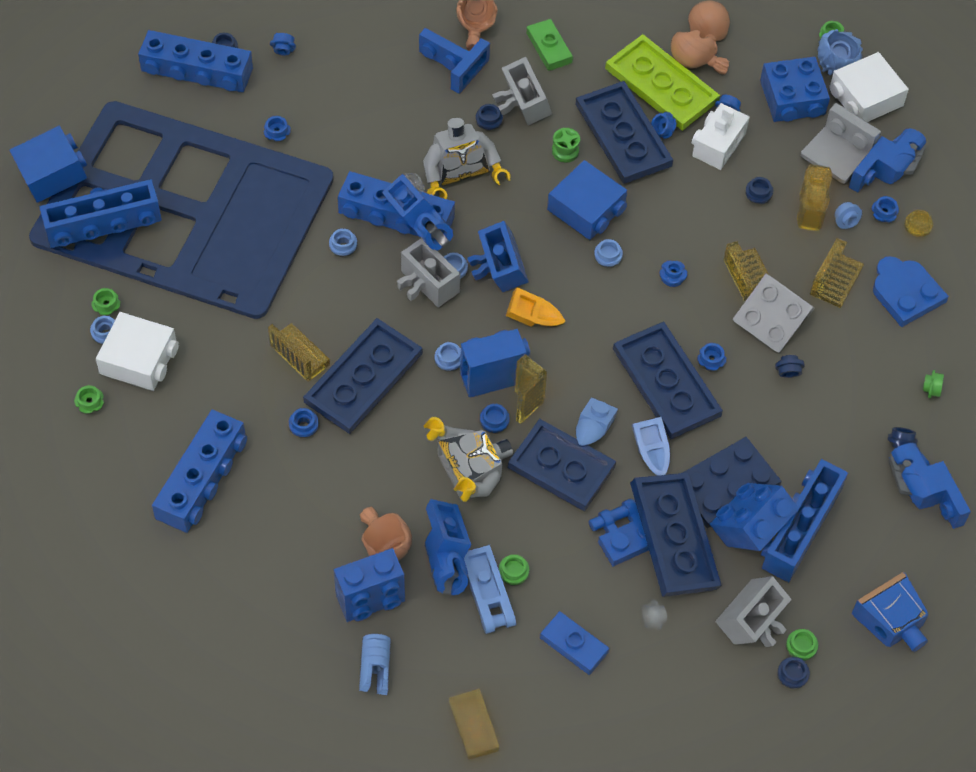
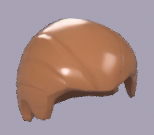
[456,0,498,51]
[688,0,730,55]
[671,30,729,75]
[360,507,412,561]

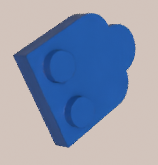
[873,256,949,327]

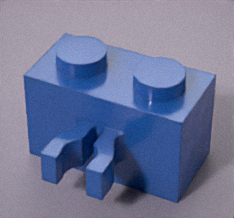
[467,221,529,292]

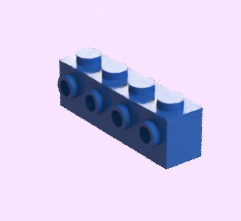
[138,30,253,93]
[338,171,455,237]
[39,179,162,248]
[152,409,247,533]
[761,459,848,583]

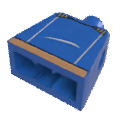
[852,572,928,652]

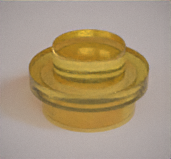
[905,210,933,237]

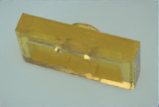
[449,689,499,760]

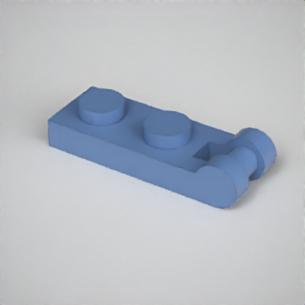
[464,545,516,634]

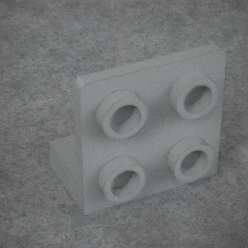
[800,103,881,184]
[733,273,815,353]

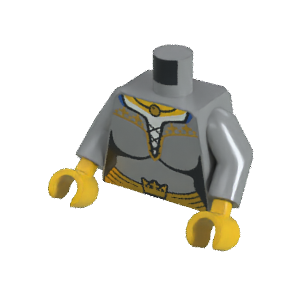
[423,118,511,199]
[423,417,513,502]

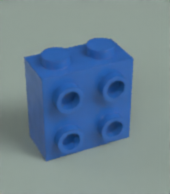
[760,57,830,122]
[9,125,87,203]
[547,160,627,240]
[460,329,530,398]
[710,483,799,551]
[333,548,405,622]

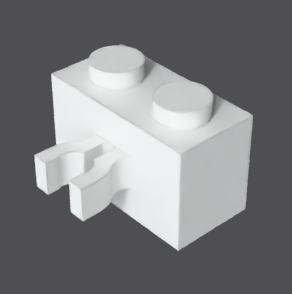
[691,103,750,170]

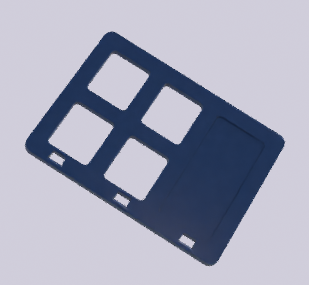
[29,101,333,319]

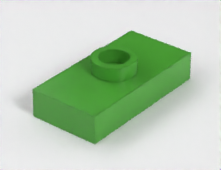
[526,19,573,71]

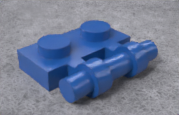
[589,498,649,567]

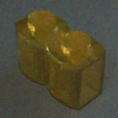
[797,164,832,231]

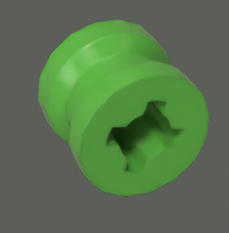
[552,128,580,163]

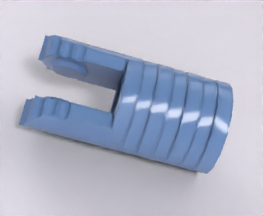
[359,634,391,695]

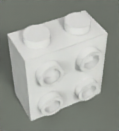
[830,52,909,122]
[96,312,179,391]

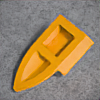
[506,287,565,327]

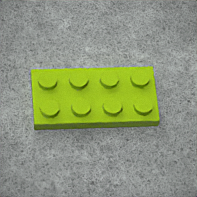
[605,34,720,131]

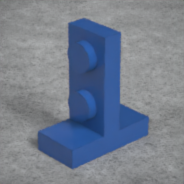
[419,28,490,94]

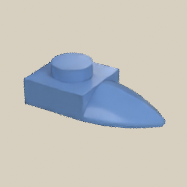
[576,397,618,446]
[632,417,670,475]

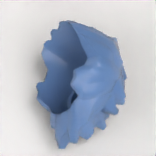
[818,29,863,75]

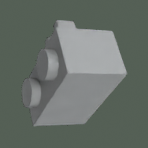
[492,57,552,125]
[397,238,460,308]
[715,576,791,647]

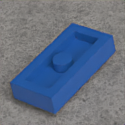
[540,611,609,675]

